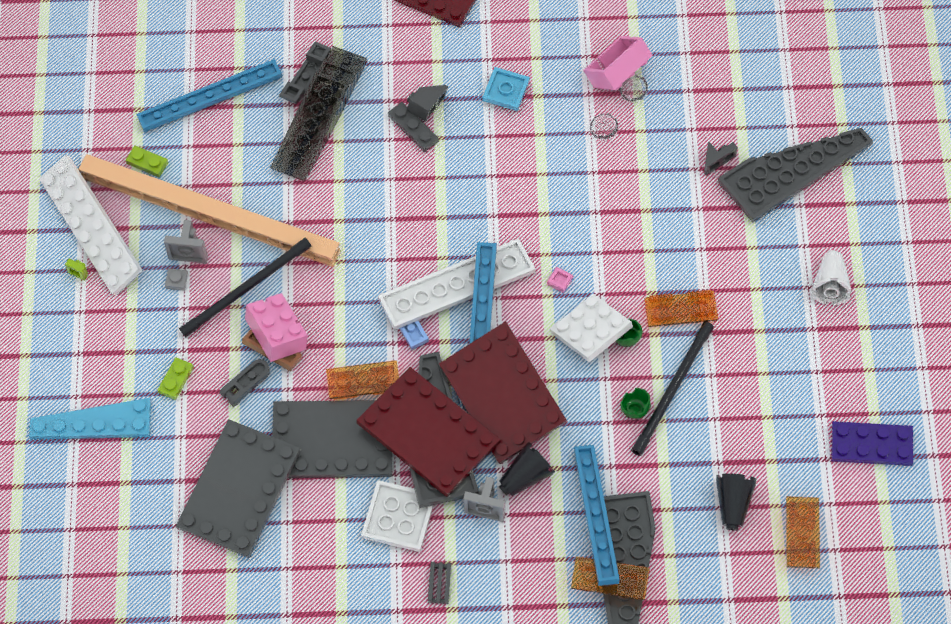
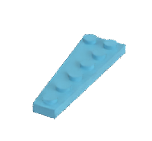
[29,398,151,440]

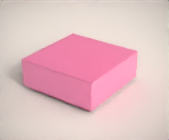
[547,267,573,293]

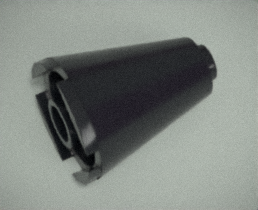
[499,442,555,496]
[716,473,757,531]

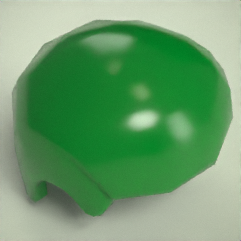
[616,318,643,347]
[620,388,651,419]

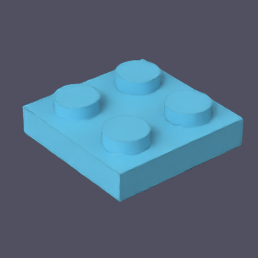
[482,67,530,111]

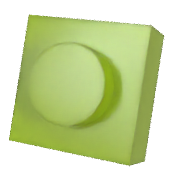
[65,258,88,281]

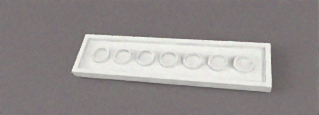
[39,155,143,295]
[378,238,536,330]

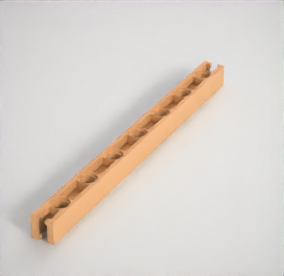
[78,154,341,267]

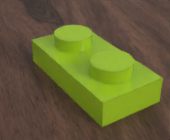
[125,145,168,178]
[157,357,194,400]

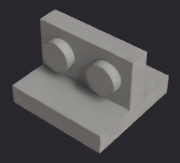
[164,220,208,264]
[463,476,505,522]

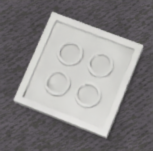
[550,294,633,363]
[361,480,434,552]

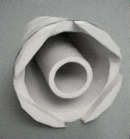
[812,250,852,305]

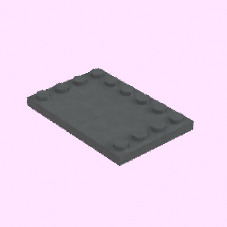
[272,400,392,478]
[176,419,301,558]

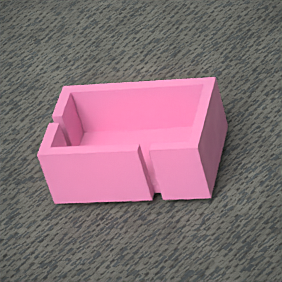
[583,36,653,90]
[245,293,308,362]

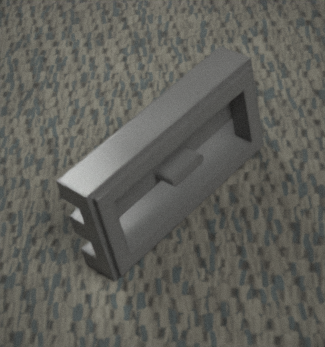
[428,562,451,604]

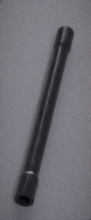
[179,237,312,338]
[631,321,714,456]

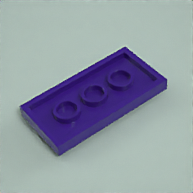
[831,421,913,466]

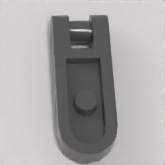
[219,359,270,407]

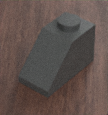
[407,85,448,122]

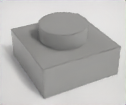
[165,268,188,291]

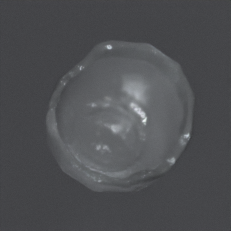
[619,74,648,103]
[590,113,619,141]

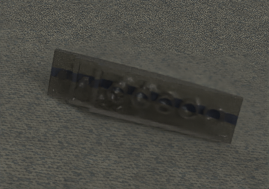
[270,46,367,181]

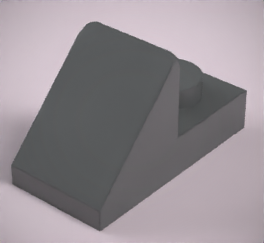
[704,142,738,176]

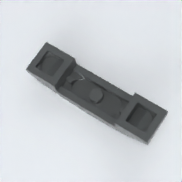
[279,41,331,104]

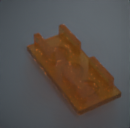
[644,290,718,327]
[326,360,399,400]
[786,496,820,569]
[571,556,650,600]

